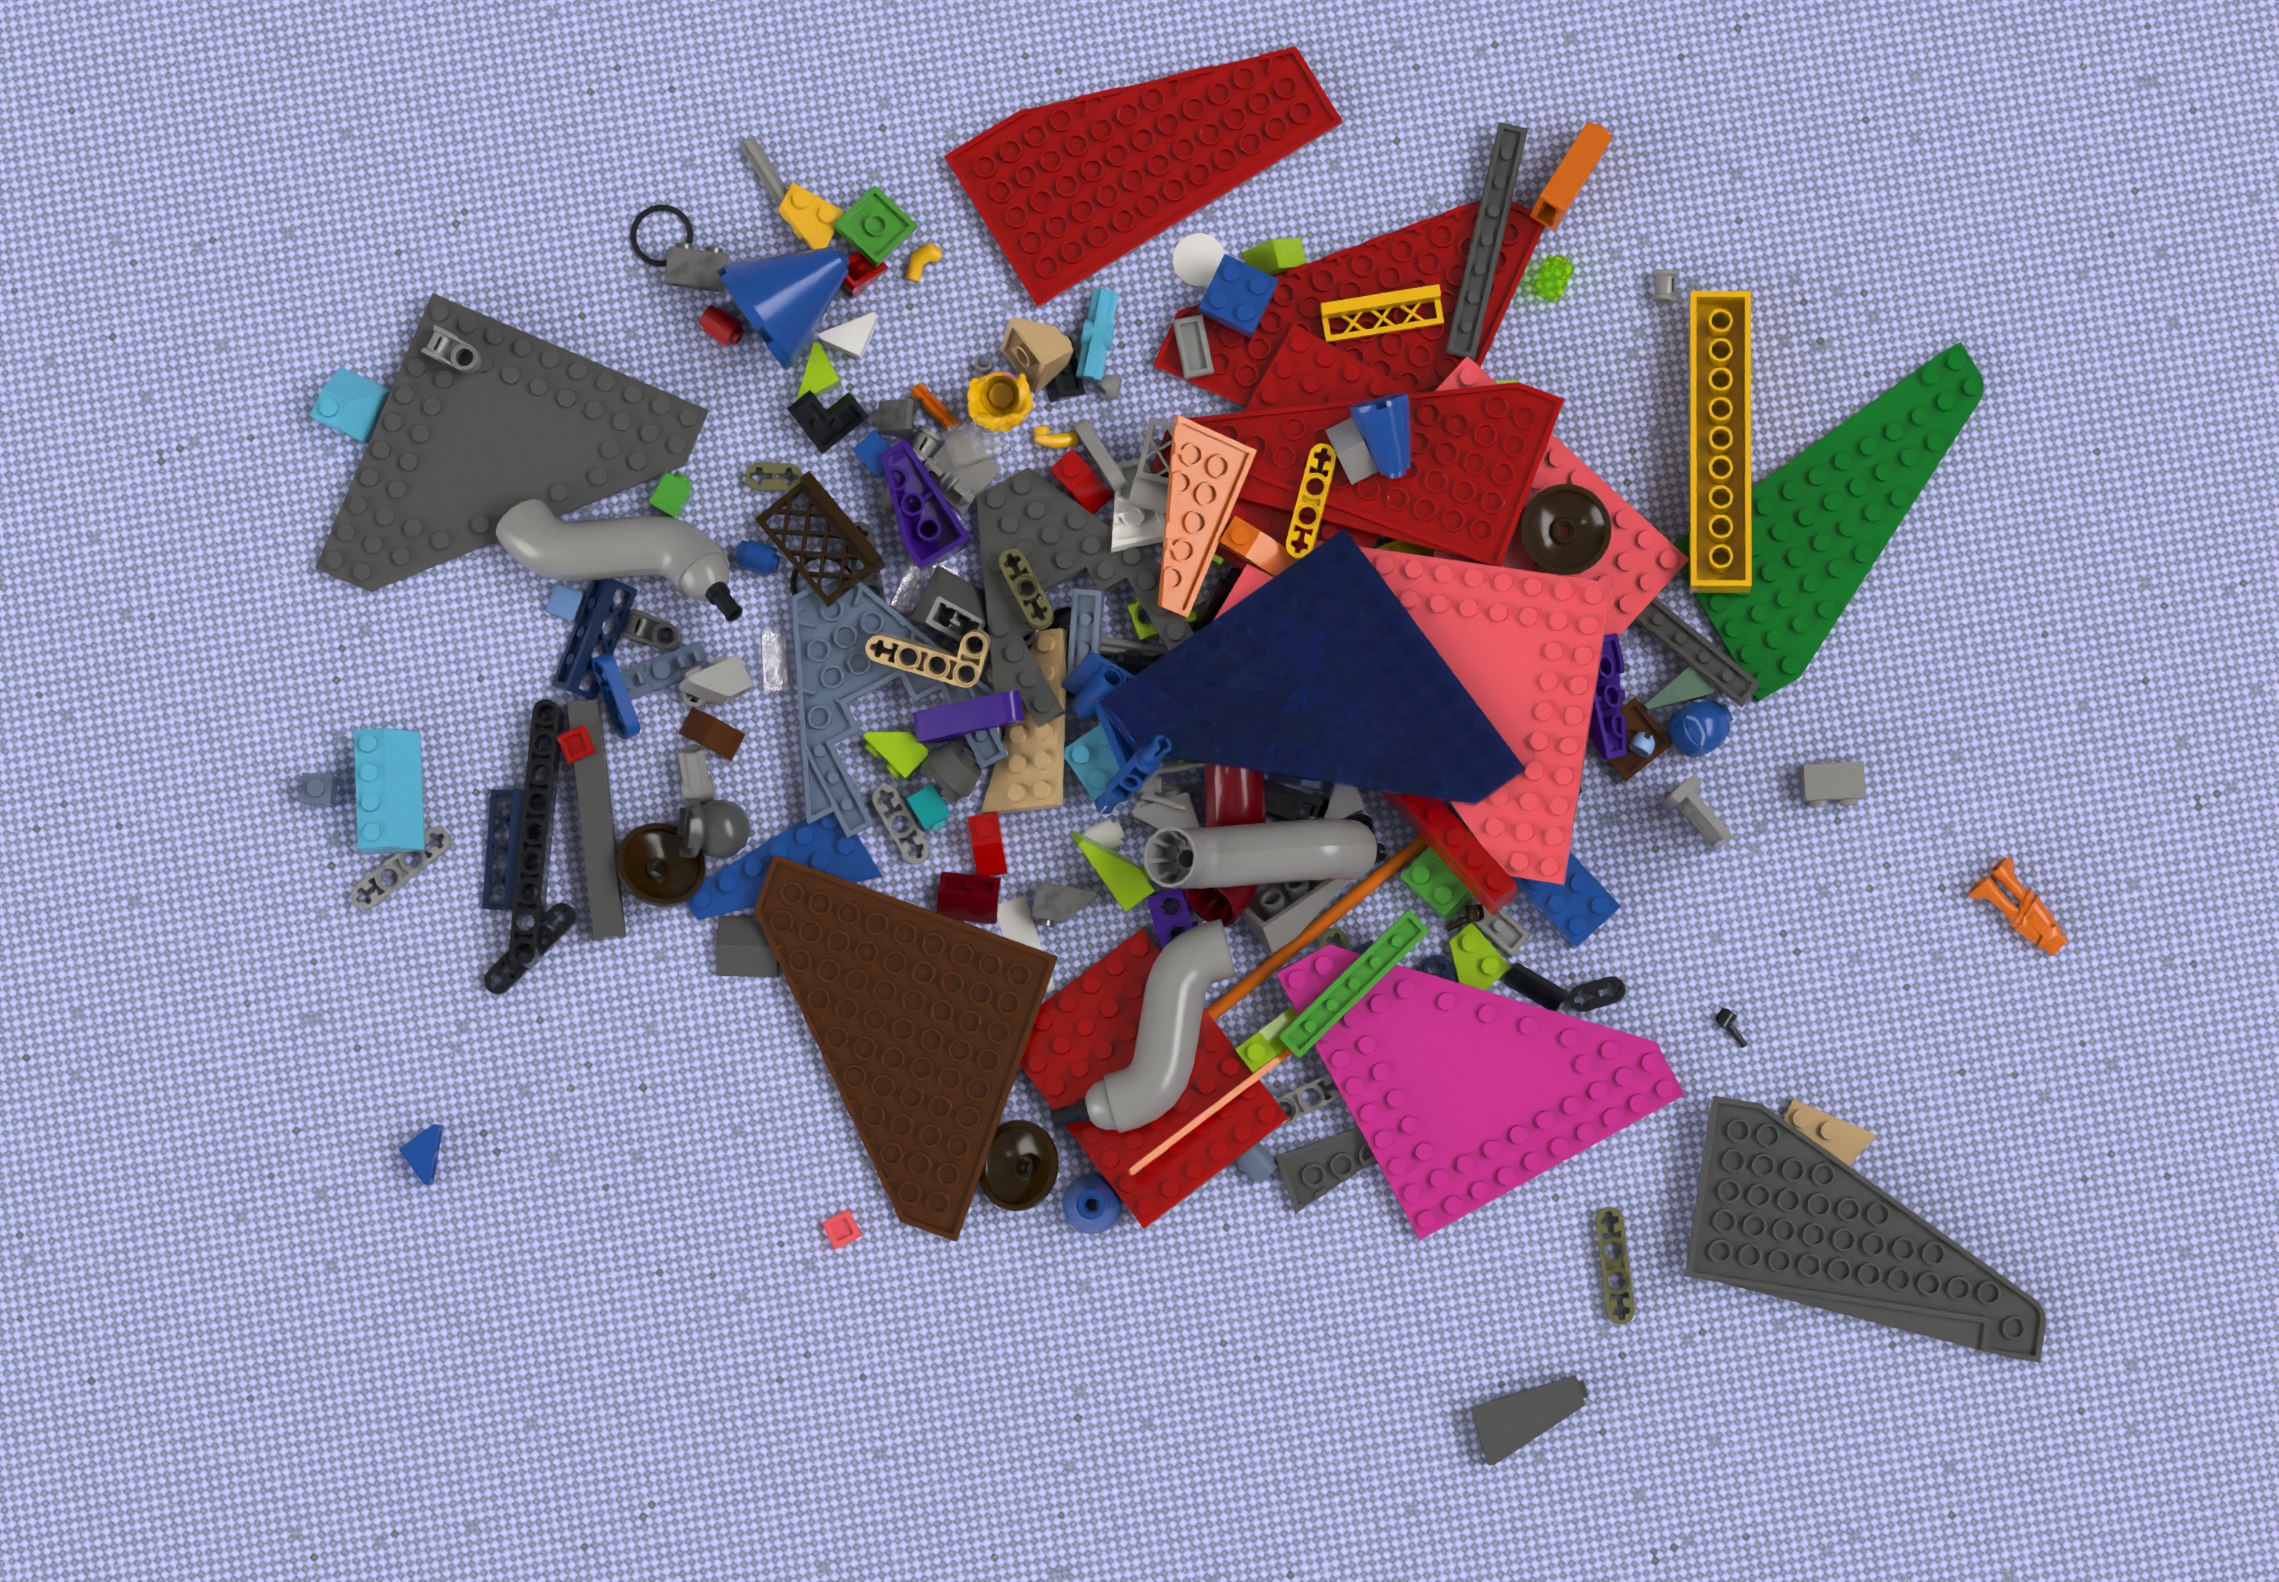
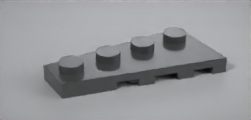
[1275,1127,1376,1214]

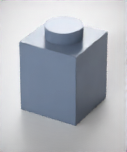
[300,772,338,807]

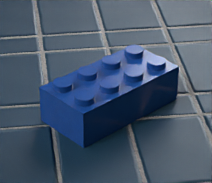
[1511,852,1621,949]

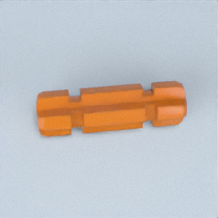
[911,383,960,433]

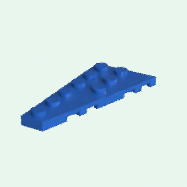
[686,812,883,921]

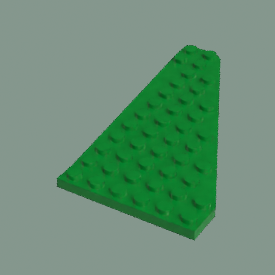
[1672,342,1984,702]

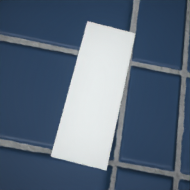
[997,895,1056,993]

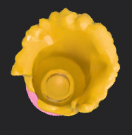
[967,371,1034,433]

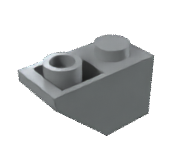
[678,654,754,706]
[1131,789,1200,830]

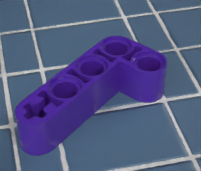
[912,690,1025,743]

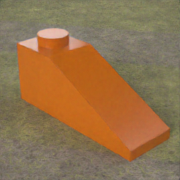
[1219,516,1310,592]

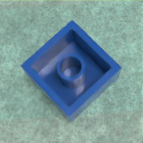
[1198,254,1279,339]

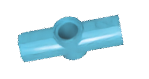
[1076,288,1119,382]

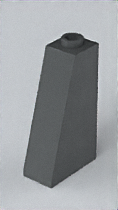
[1470,1375,1588,1466]

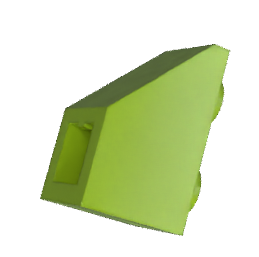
[863,732,929,780]

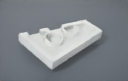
[1111,459,1165,553]

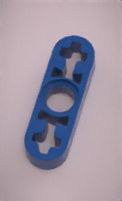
[592,653,640,739]

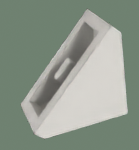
[819,312,878,360]

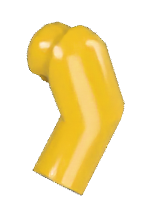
[1033,425,1078,449]

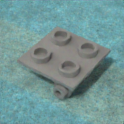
[923,431,1001,514]

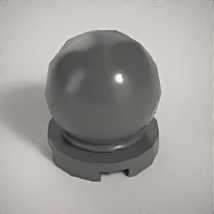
[677,798,750,859]

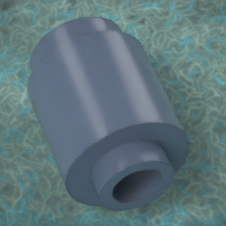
[1236,1142,1278,1184]

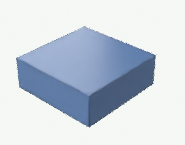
[545,584,585,622]

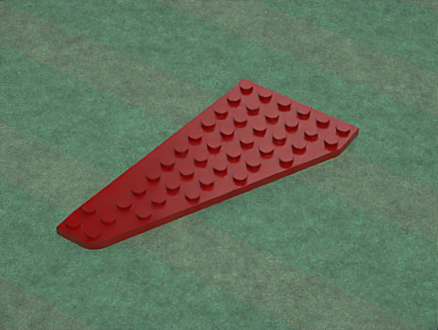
[1150,382,1565,567]

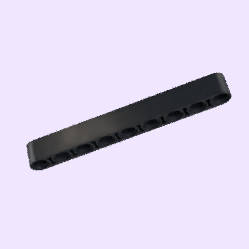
[509,699,564,968]

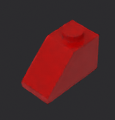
[1050,449,1113,515]
[968,812,1008,876]

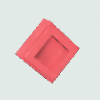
[822,1209,863,1250]

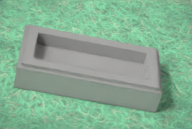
[1173,314,1214,380]

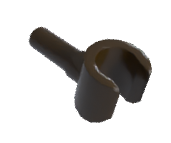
[1446,904,1484,932]

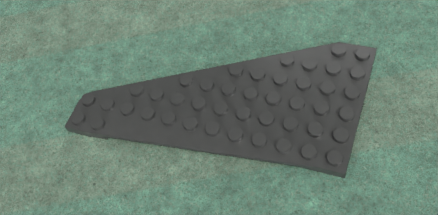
[1684,1096,2046,1363]

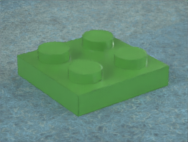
[833,185,918,268]

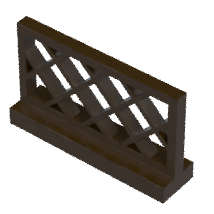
[755,471,886,607]

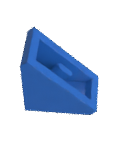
[399,1124,444,1185]

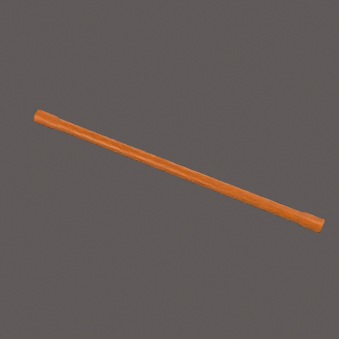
[1205,835,1428,1021]

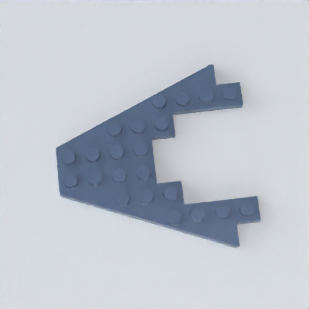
[791,569,1009,838]

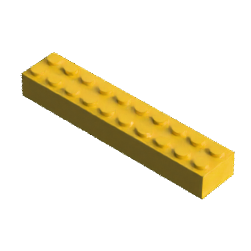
[1689,291,1752,593]

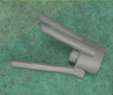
[1136,761,1205,811]

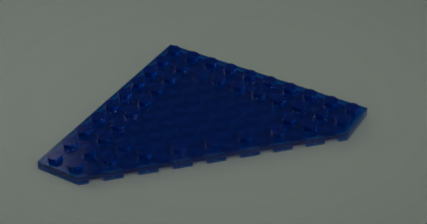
[1098,528,1525,806]

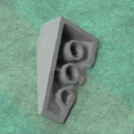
[1241,879,1349,953]

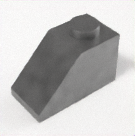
[872,399,916,438]
[1031,881,1097,928]

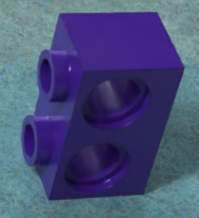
[1146,888,1198,949]

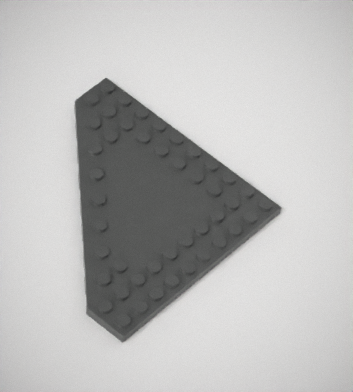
[315,293,709,592]

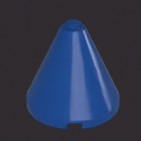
[717,246,850,370]

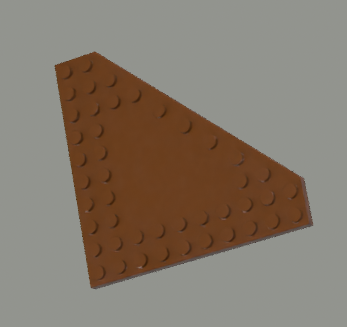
[754,854,1059,1242]

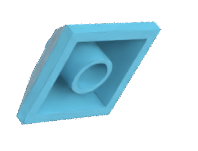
[310,367,391,445]

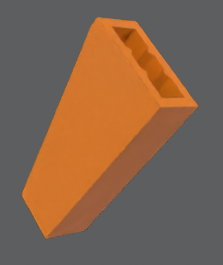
[1530,121,1613,232]

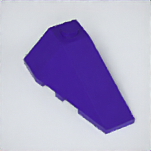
[880,439,971,570]
[1589,633,1626,760]

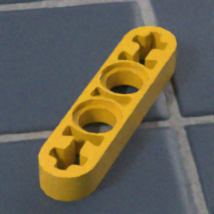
[1286,443,1337,559]

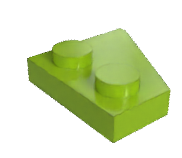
[1448,923,1511,991]

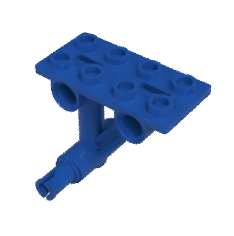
[1062,652,1192,814]

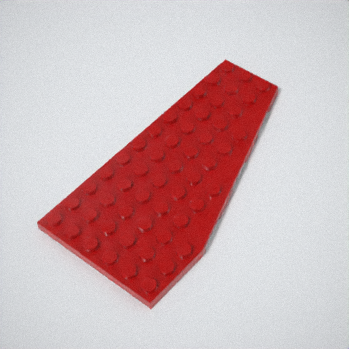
[944,46,1343,308]

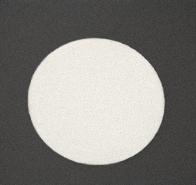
[1172,233,1225,286]

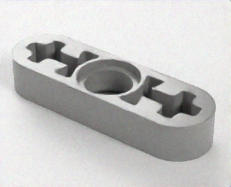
[1072,418,1127,492]
[872,785,930,865]

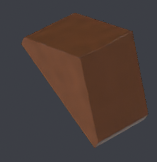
[678,707,745,761]

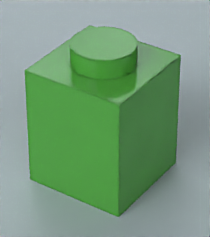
[648,471,695,519]

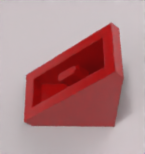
[841,252,889,299]

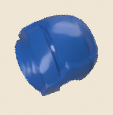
[1669,699,1734,758]

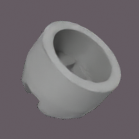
[1099,375,1122,400]

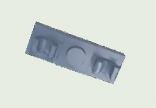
[1066,588,1105,678]
[620,641,710,701]

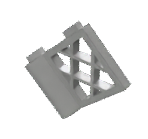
[1129,417,1173,514]

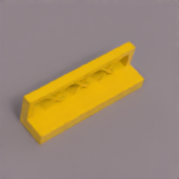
[1320,284,1444,343]

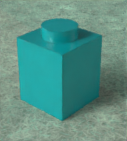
[906,783,952,833]

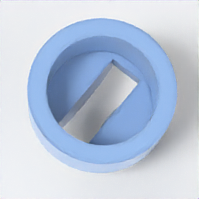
[1628,732,1655,758]

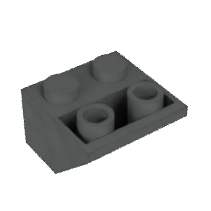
[911,565,987,649]

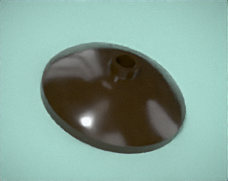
[1520,484,1611,575]
[616,823,706,907]
[979,1120,1059,1211]

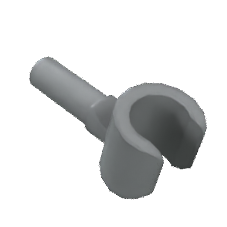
[974,355,992,379]

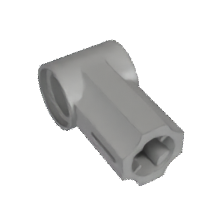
[678,744,715,806]

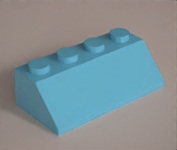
[354,728,425,855]

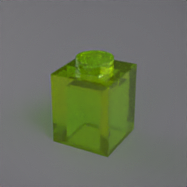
[1531,255,1575,305]

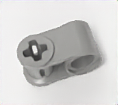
[421,325,482,374]

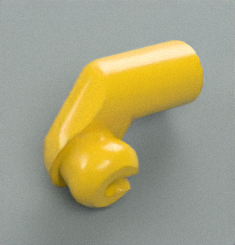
[906,243,942,283]

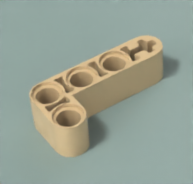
[865,629,990,688]

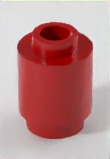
[699,305,745,347]

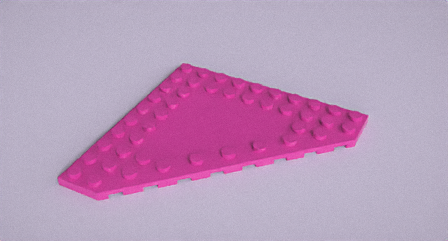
[1275,944,1685,1240]

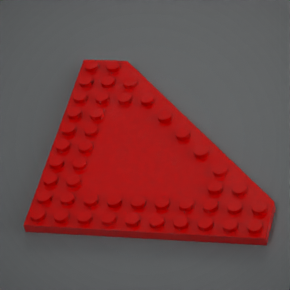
[1153,200,1545,408]

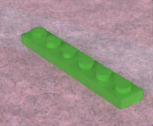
[1277,909,1430,1059]

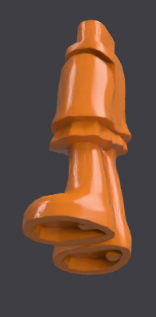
[1968,855,2069,956]

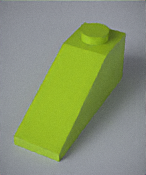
[1071,831,1155,912]
[1235,1006,1298,1073]

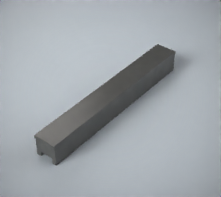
[567,699,627,942]

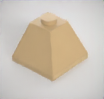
[1000,317,1074,394]

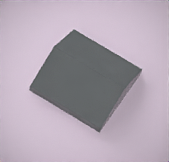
[716,916,778,977]

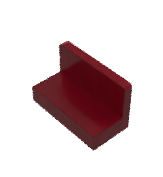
[937,871,1001,924]

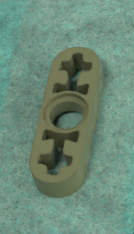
[999,548,1054,630]

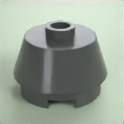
[922,742,982,802]

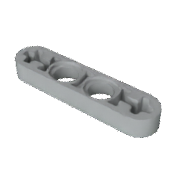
[351,827,452,910]
[1275,1073,1342,1129]

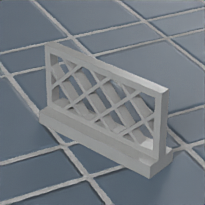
[1659,774,1734,851]

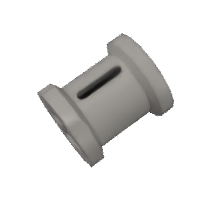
[1652,269,1679,303]

